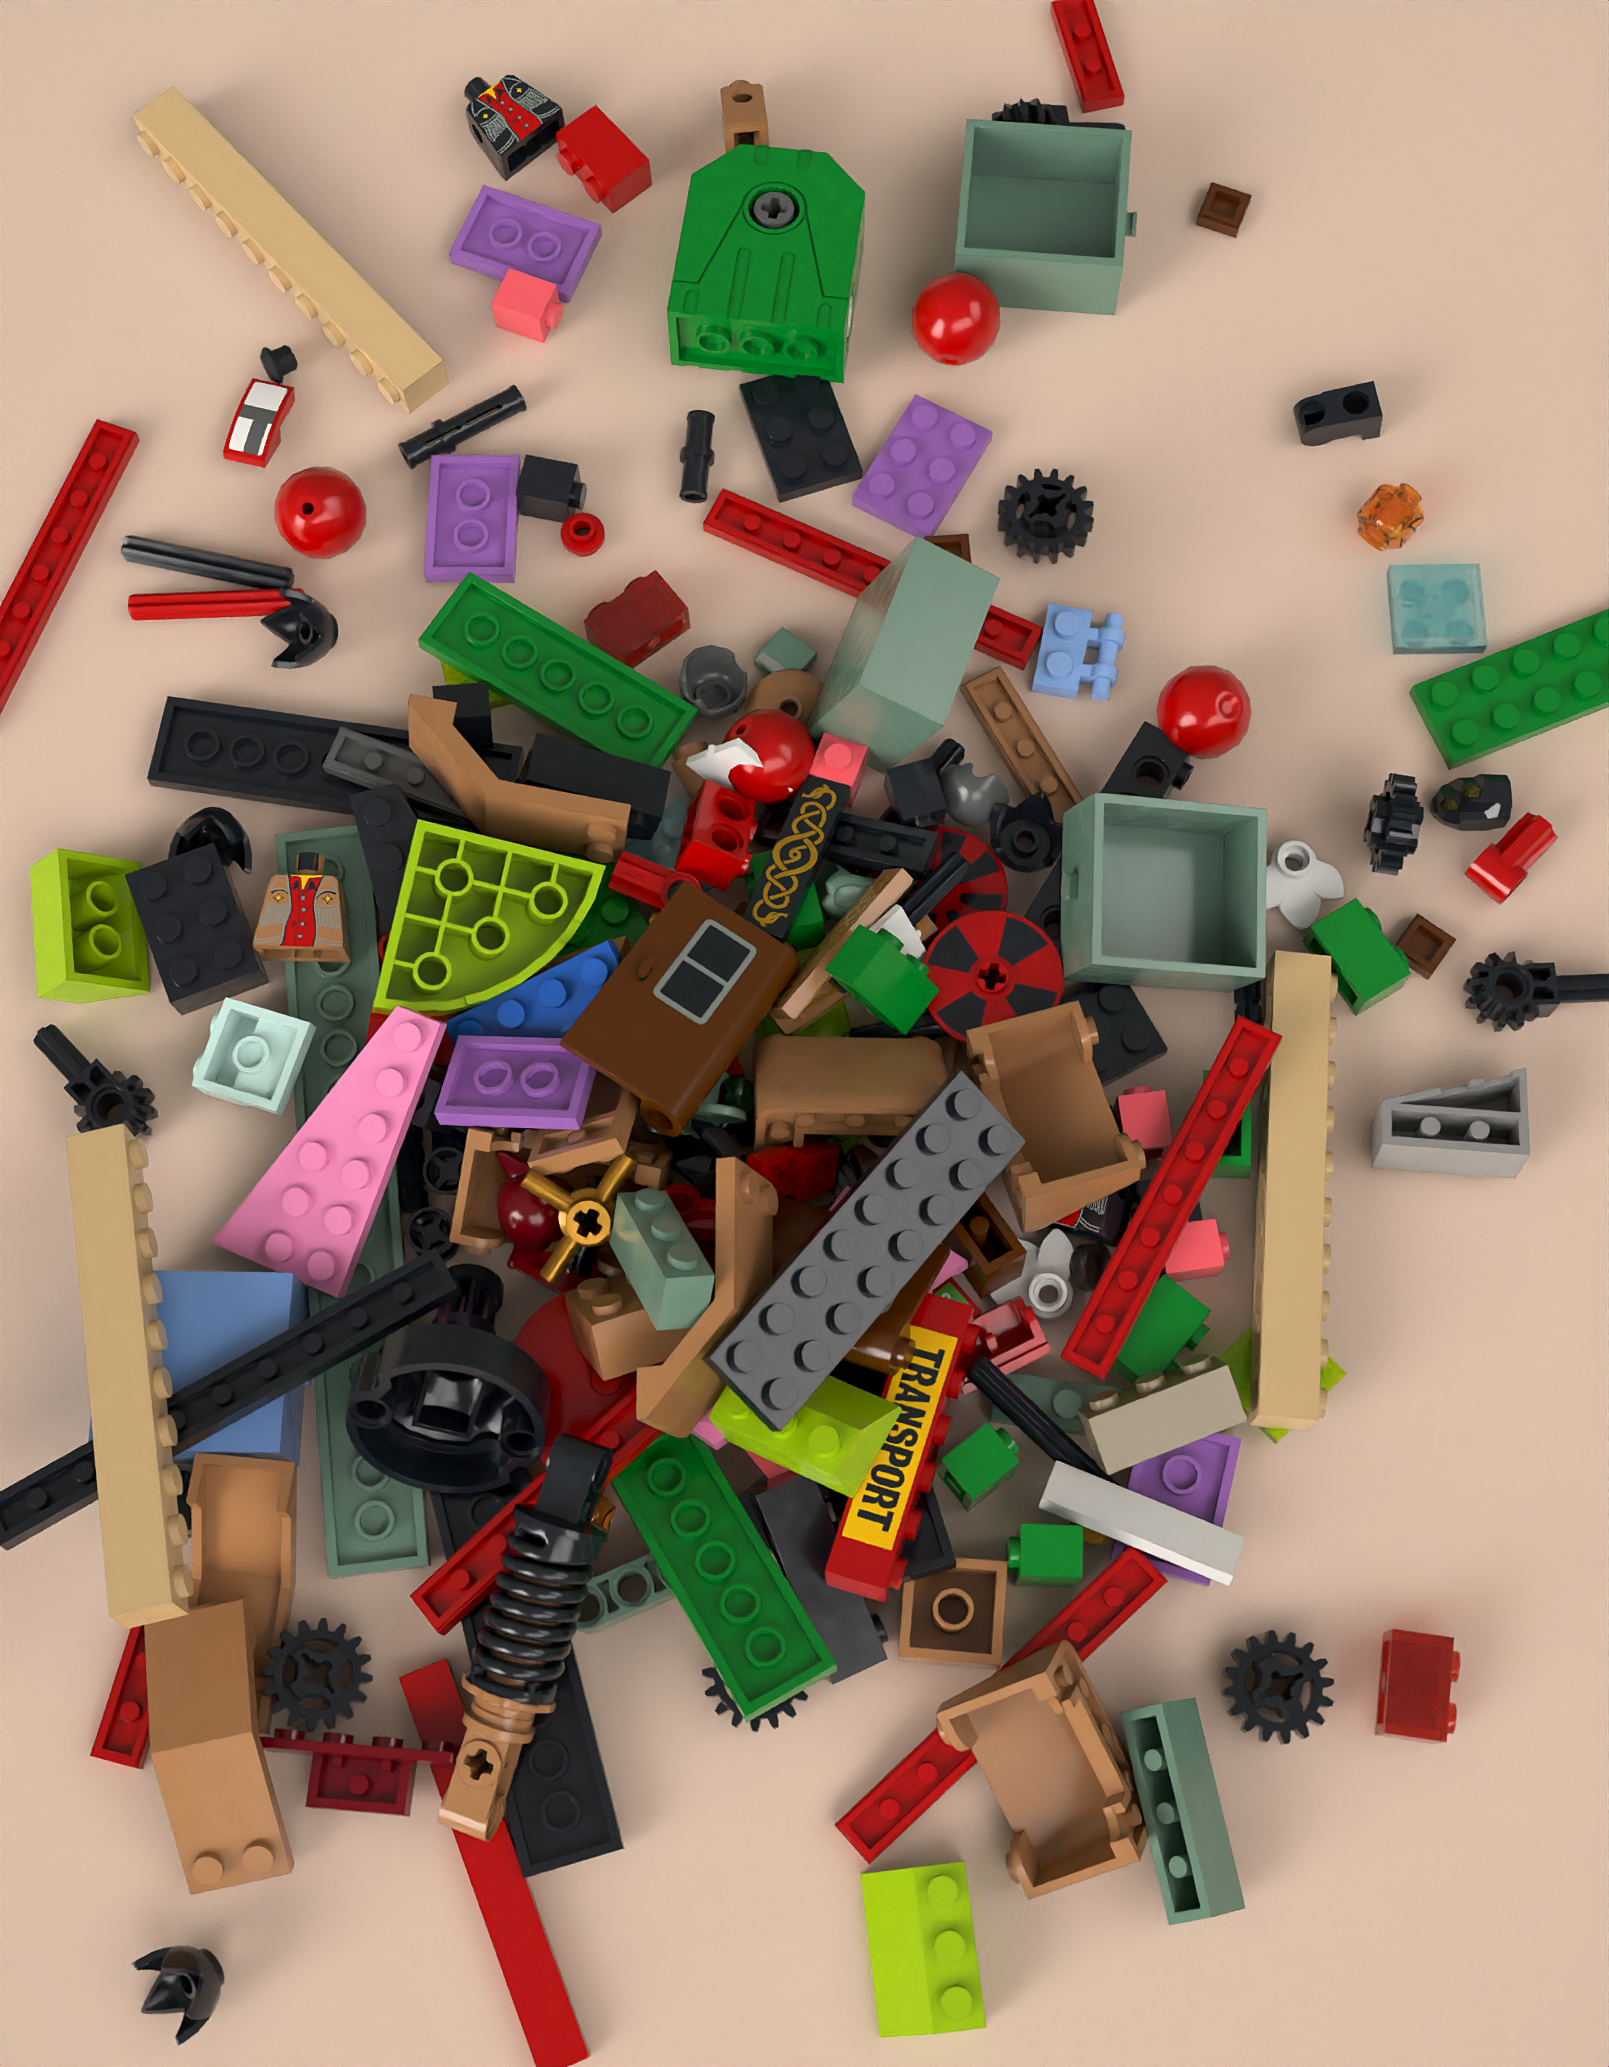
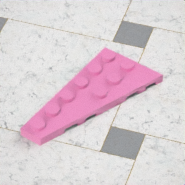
[211,1006,447,1298]

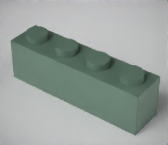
[1120,1698,1245,1925]

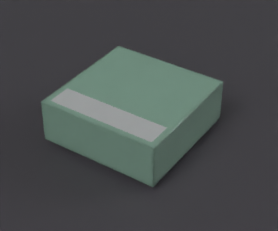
[754,627,817,675]

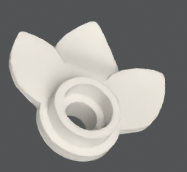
[1266,840,1344,930]
[990,1228,1076,1319]

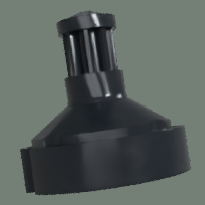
[346,1263,551,1493]

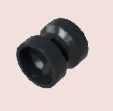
[423,1147,465,1195]
[406,1206,460,1262]

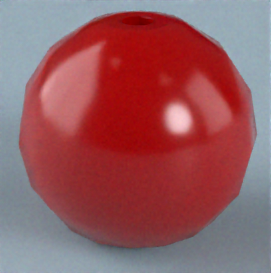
[912,272,1000,366]
[274,466,367,559]
[1156,665,1251,760]
[722,709,815,803]

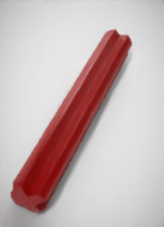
[128,588,305,621]

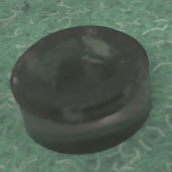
[1069,1243,1112,1292]

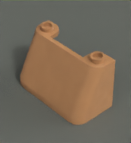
[966,1001,1146,1233]
[752,1034,947,1153]
[449,1126,672,1279]
[936,1640,1149,1900]

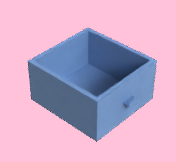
[88,1271,312,1466]

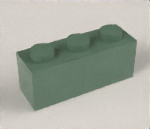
[610,1189,715,1331]

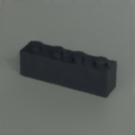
[747,1470,888,1685]

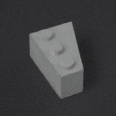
[1371,1068,1530,1179]

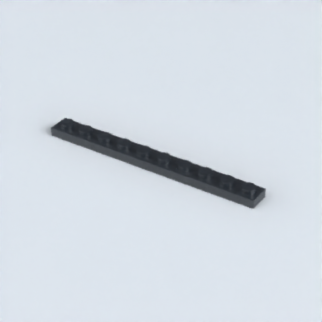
[0,1247,462,1551]

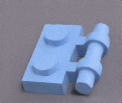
[1032,603,1125,702]

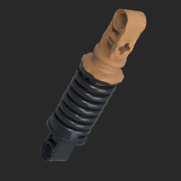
[438,1432,613,1842]

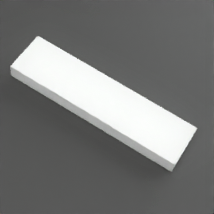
[1038,1460,1245,1586]

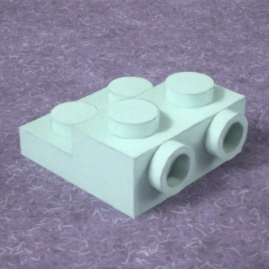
[191,997,317,1116]

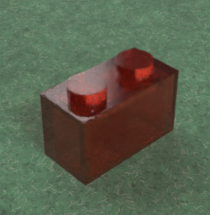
[583,570,691,669]
[1375,1629,1461,1744]

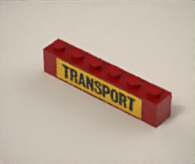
[825,1293,980,1603]

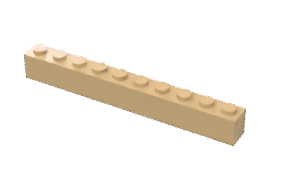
[133,86,449,414]
[1249,950,1338,1431]
[66,1123,193,1629]

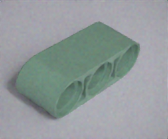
[575,1553,675,1634]

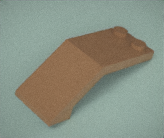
[408,694,631,863]
[527,936,641,1176]
[636,1157,778,1438]
[186,1452,297,1734]
[144,1595,295,1895]

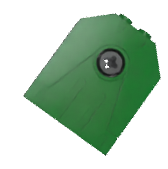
[667,144,865,383]

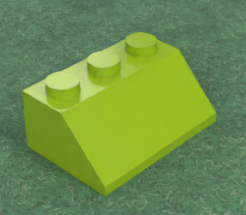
[30,848,150,1004]
[708,1375,902,1498]
[860,1861,987,2038]

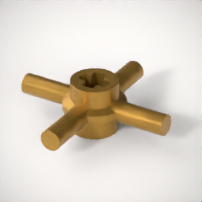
[520,1151,638,1284]

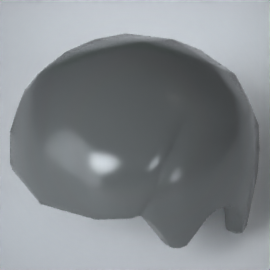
[679,645,748,719]
[938,763,1010,828]

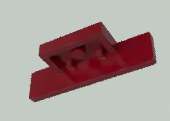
[260,1728,458,1817]

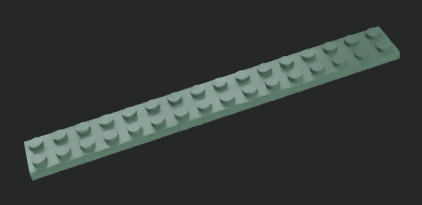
[276,825,431,1579]

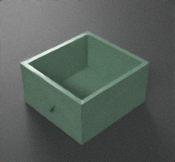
[954,119,1137,315]
[806,536,1000,774]
[1060,792,1267,993]

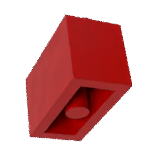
[556,105,652,214]

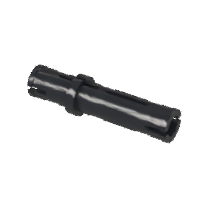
[398,384,527,469]

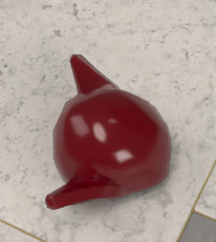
[495,1150,574,1270]

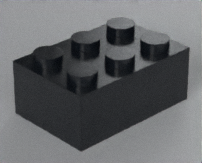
[125,842,270,1015]

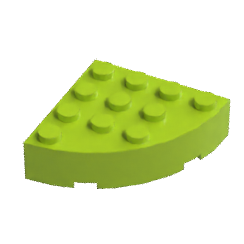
[371,819,606,1016]

